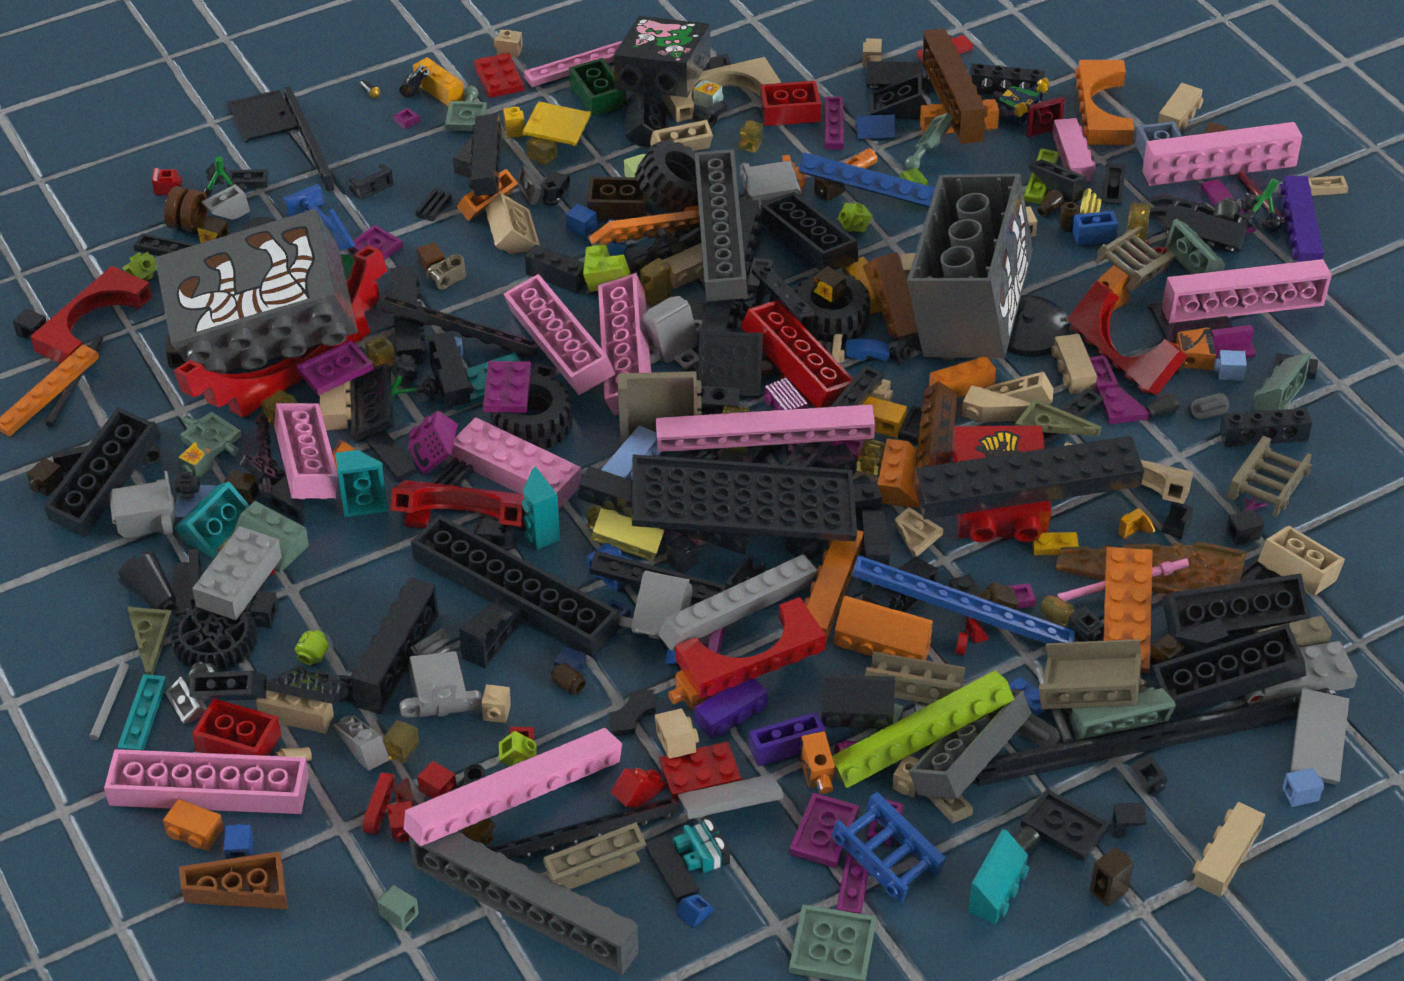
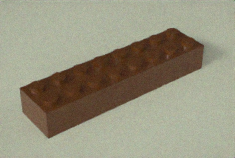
[922,28,987,144]

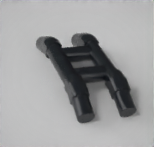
[1146,194,1215,216]

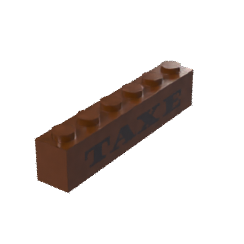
[914,381,957,476]

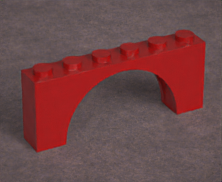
[30,266,152,364]
[1067,281,1188,395]
[391,480,525,526]
[675,597,826,699]

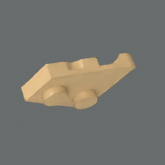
[894,507,943,557]

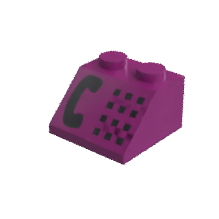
[408,411,458,475]

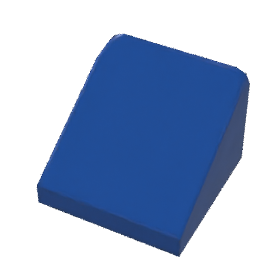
[676,894,714,927]

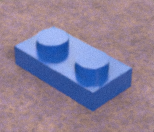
[1009,677,1047,716]

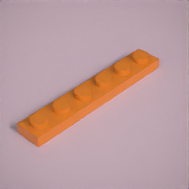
[0,345,99,437]

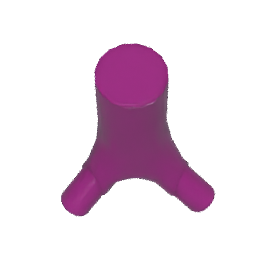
[1243,496,1267,512]

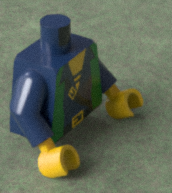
[992,78,1050,127]

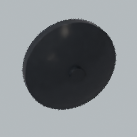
[1007,295,1070,357]

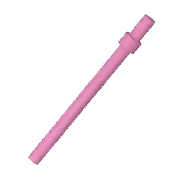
[1057,558,1189,603]

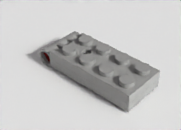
[1244,641,1358,704]

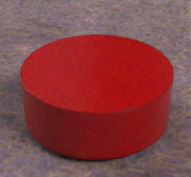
[954,632,968,656]

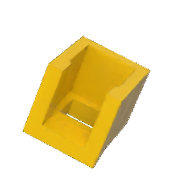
[503,107,526,138]

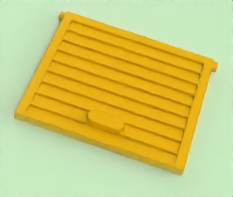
[522,101,591,146]

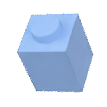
[1214,350,1247,381]

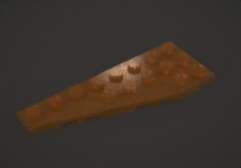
[1055,542,1247,594]

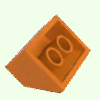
[878,439,920,508]

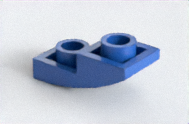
[844,339,890,361]

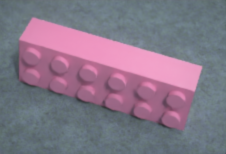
[274,403,338,499]
[451,417,582,510]

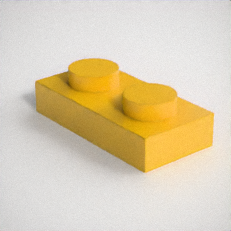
[1032,532,1079,555]

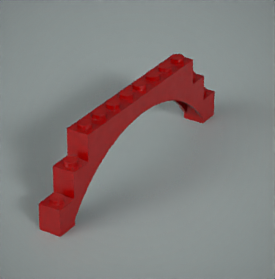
[174,246,387,417]

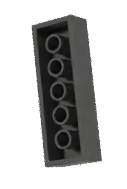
[909,689,1032,799]

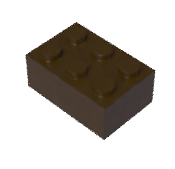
[587,177,648,221]

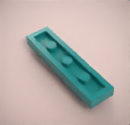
[117,674,167,751]

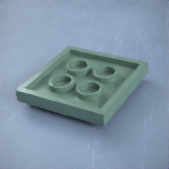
[789,904,877,981]

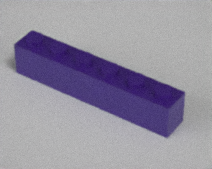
[1279,176,1324,262]

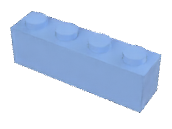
[601,425,661,480]

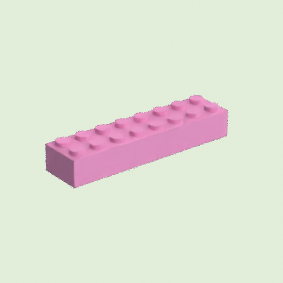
[1142,122,1302,186]
[1161,259,1332,323]
[598,273,651,416]
[504,274,615,395]
[104,749,309,814]

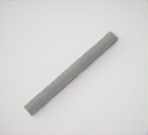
[89,662,129,741]
[1035,666,1073,743]

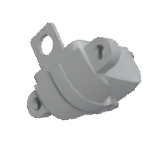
[740,161,801,209]
[643,296,702,369]
[109,471,175,537]
[619,571,693,640]
[399,651,483,718]

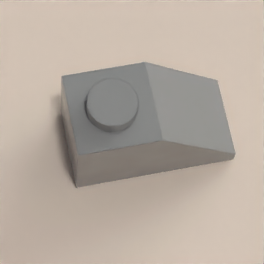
[202,184,250,220]

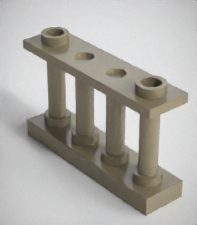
[1094,226,1176,292]
[1227,436,1313,517]
[865,651,965,704]
[542,822,646,890]

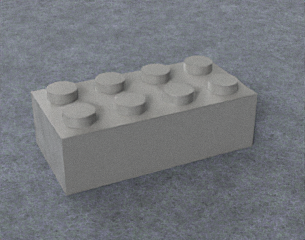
[192,526,282,620]

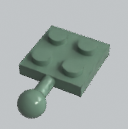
[445,85,487,132]
[905,113,953,171]

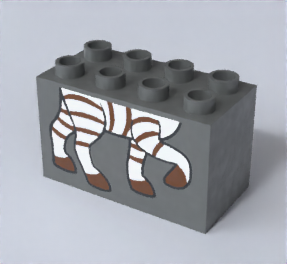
[907,174,1033,360]
[155,209,358,374]

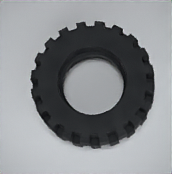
[636,140,699,213]
[792,272,871,344]
[491,373,572,450]

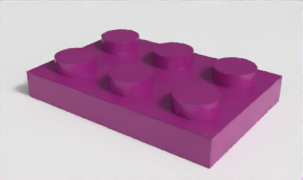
[296,340,373,395]
[483,361,531,413]
[789,792,859,868]

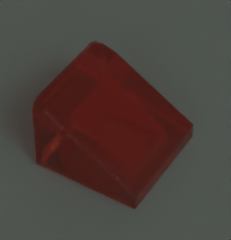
[395,778,414,807]

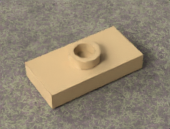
[831,334,845,364]

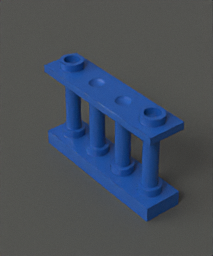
[831,792,947,903]

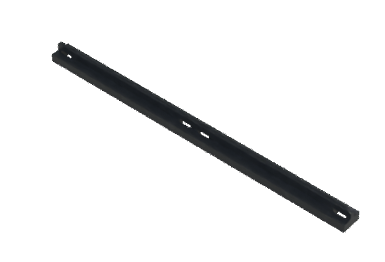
[976,688,1336,786]

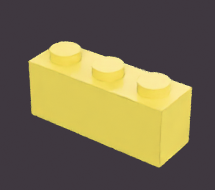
[590,508,664,561]

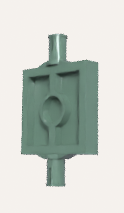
[180,411,242,458]

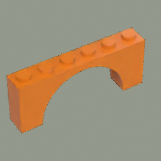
[1075,60,1134,145]

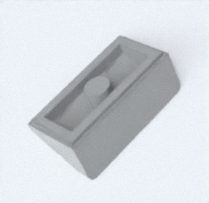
[165,677,207,725]

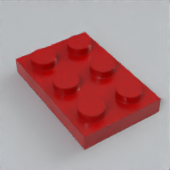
[474,53,525,98]
[659,741,742,799]

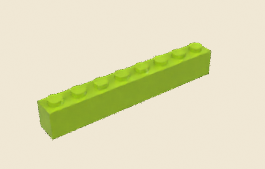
[832,670,1014,788]

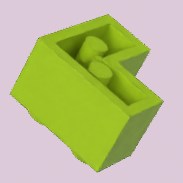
[583,244,630,292]

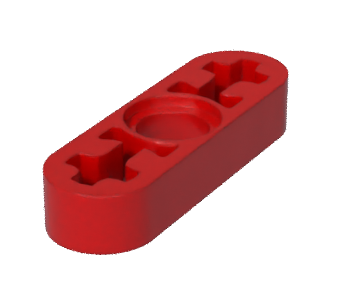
[362,772,395,834]

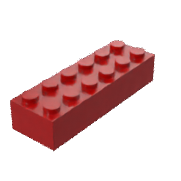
[741,300,853,408]

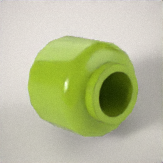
[295,630,329,666]

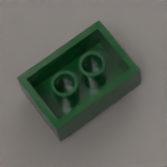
[569,58,626,117]

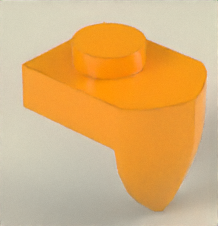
[1118,508,1155,539]

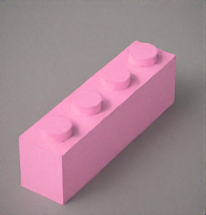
[1052,118,1096,182]

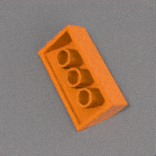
[834,596,933,660]

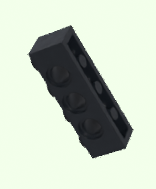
[969,63,1046,100]
[697,385,740,415]
[1219,408,1312,447]

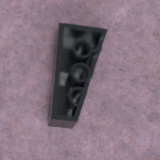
[863,556,938,613]

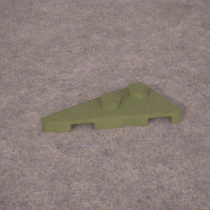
[1015,399,1101,436]
[128,607,173,675]

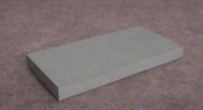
[1290,688,1349,785]
[678,774,783,819]

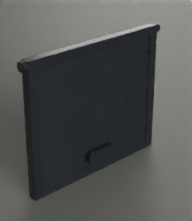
[228,89,297,143]
[1148,302,1233,343]

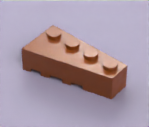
[863,252,918,340]
[179,851,288,909]

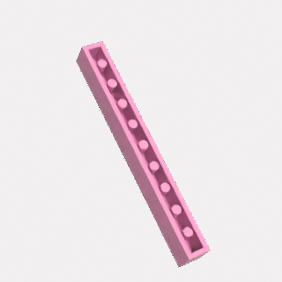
[656,405,875,452]
[404,728,622,847]

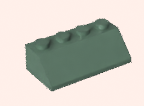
[1069,687,1176,740]

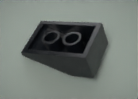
[870,73,931,118]

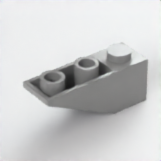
[333,715,390,770]

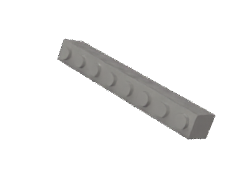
[658,554,817,651]

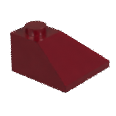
[1026,97,1065,138]

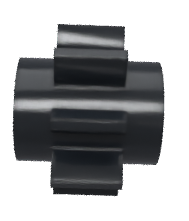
[175,472,200,498]

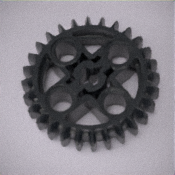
[171,604,258,672]

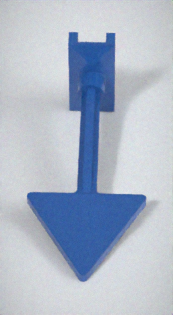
[283,184,355,250]

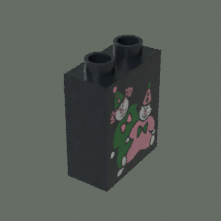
[613,16,711,97]

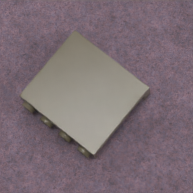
[618,371,701,447]
[1039,639,1142,709]

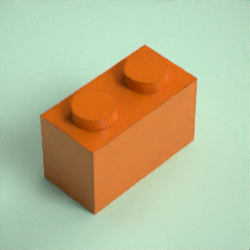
[163,799,224,851]

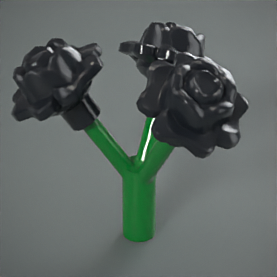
[204,156,247,198]
[1236,178,1285,231]
[392,354,439,400]

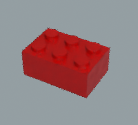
[760,81,821,126]
[192,698,281,756]

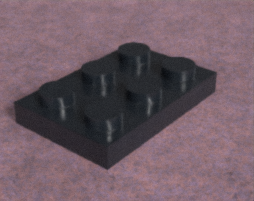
[1020,789,1110,862]

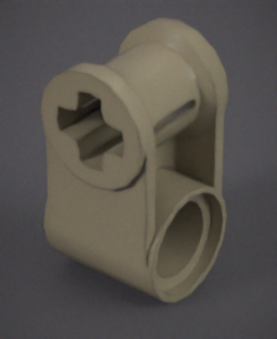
[426,254,466,290]

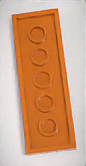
[589,210,700,245]
[1103,547,1152,673]

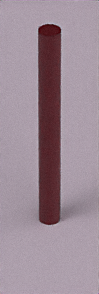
[1237,171,1284,217]

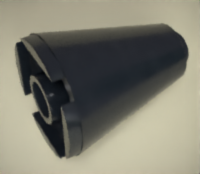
[117,551,176,610]

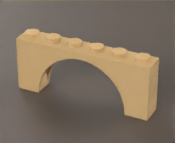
[661,57,781,122]
[1064,442,1194,504]

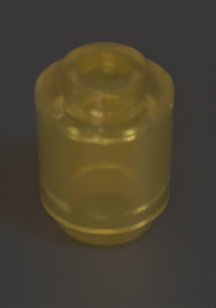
[1040,595,1075,626]

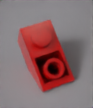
[610,768,667,807]

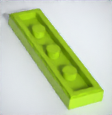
[1024,149,1059,204]

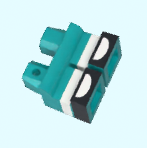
[673,815,730,873]

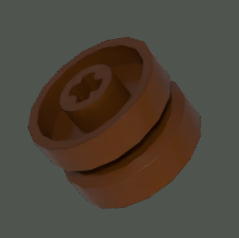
[164,186,208,233]

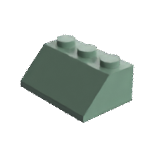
[1165,219,1226,274]
[1252,352,1311,411]
[232,501,309,573]

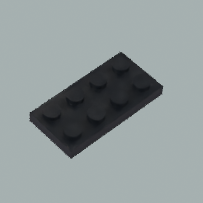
[350,362,393,441]

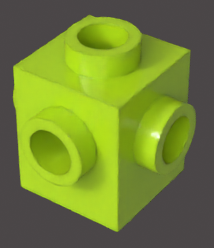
[837,203,873,232]
[122,252,157,281]
[499,731,537,767]

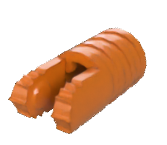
[845,148,878,169]

